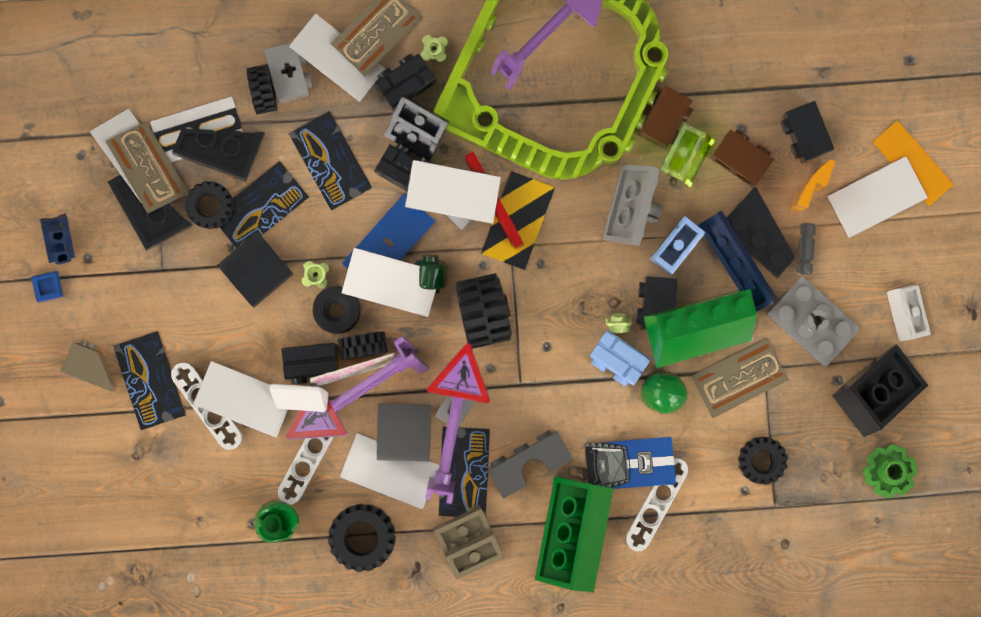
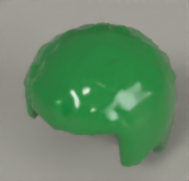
[641,372,688,414]
[254,500,299,543]

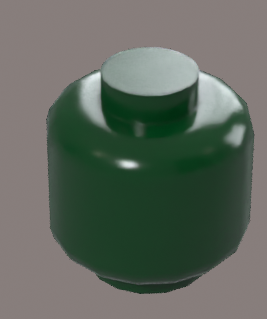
[414,254,448,294]

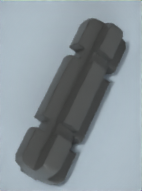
[797,223,816,275]

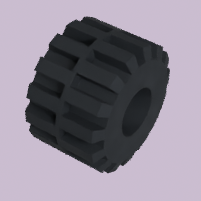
[456,273,512,349]

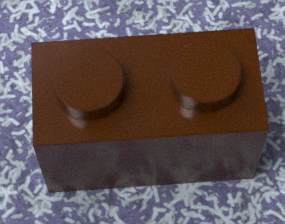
[639,86,693,150]
[710,129,774,188]

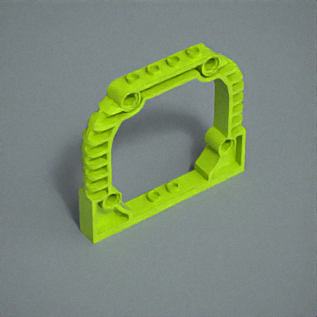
[433,0,669,180]

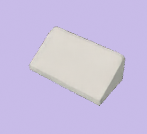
[887,284,931,342]
[270,384,329,412]

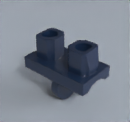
[40,213,75,265]

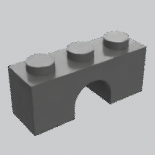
[488,430,573,499]

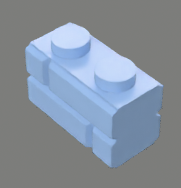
[650,216,705,276]
[589,330,651,387]

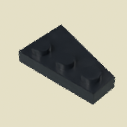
[172,128,265,182]
[107,175,193,251]
[726,186,796,278]

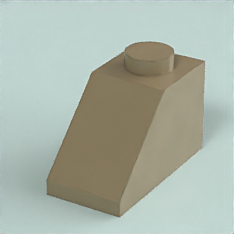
[61,340,117,391]

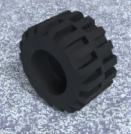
[328,504,396,572]

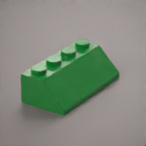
[643,289,757,368]
[535,476,614,593]

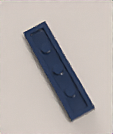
[698,210,778,312]

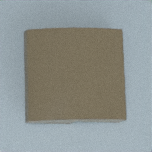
[433,506,504,580]

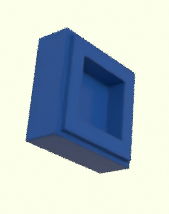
[31,271,64,303]

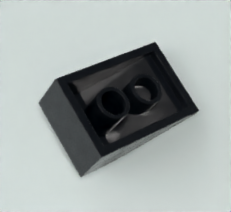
[832,344,928,437]

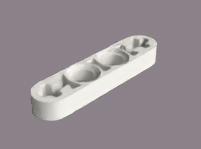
[171,363,243,450]
[278,437,334,504]
[626,458,688,551]

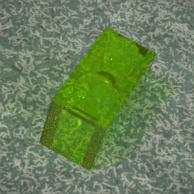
[660,123,714,187]

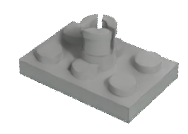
[602,164,662,246]
[766,276,861,368]

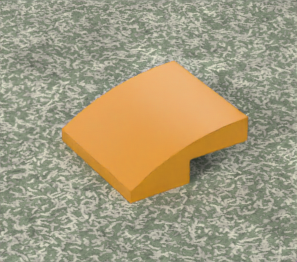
[790,159,836,213]

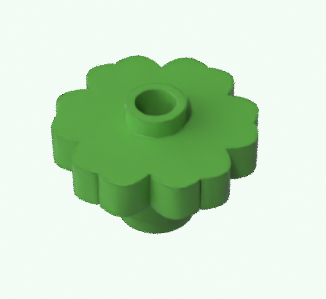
[862,444,918,498]

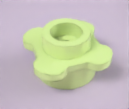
[421,35,448,62]
[302,261,329,289]
[606,313,632,333]

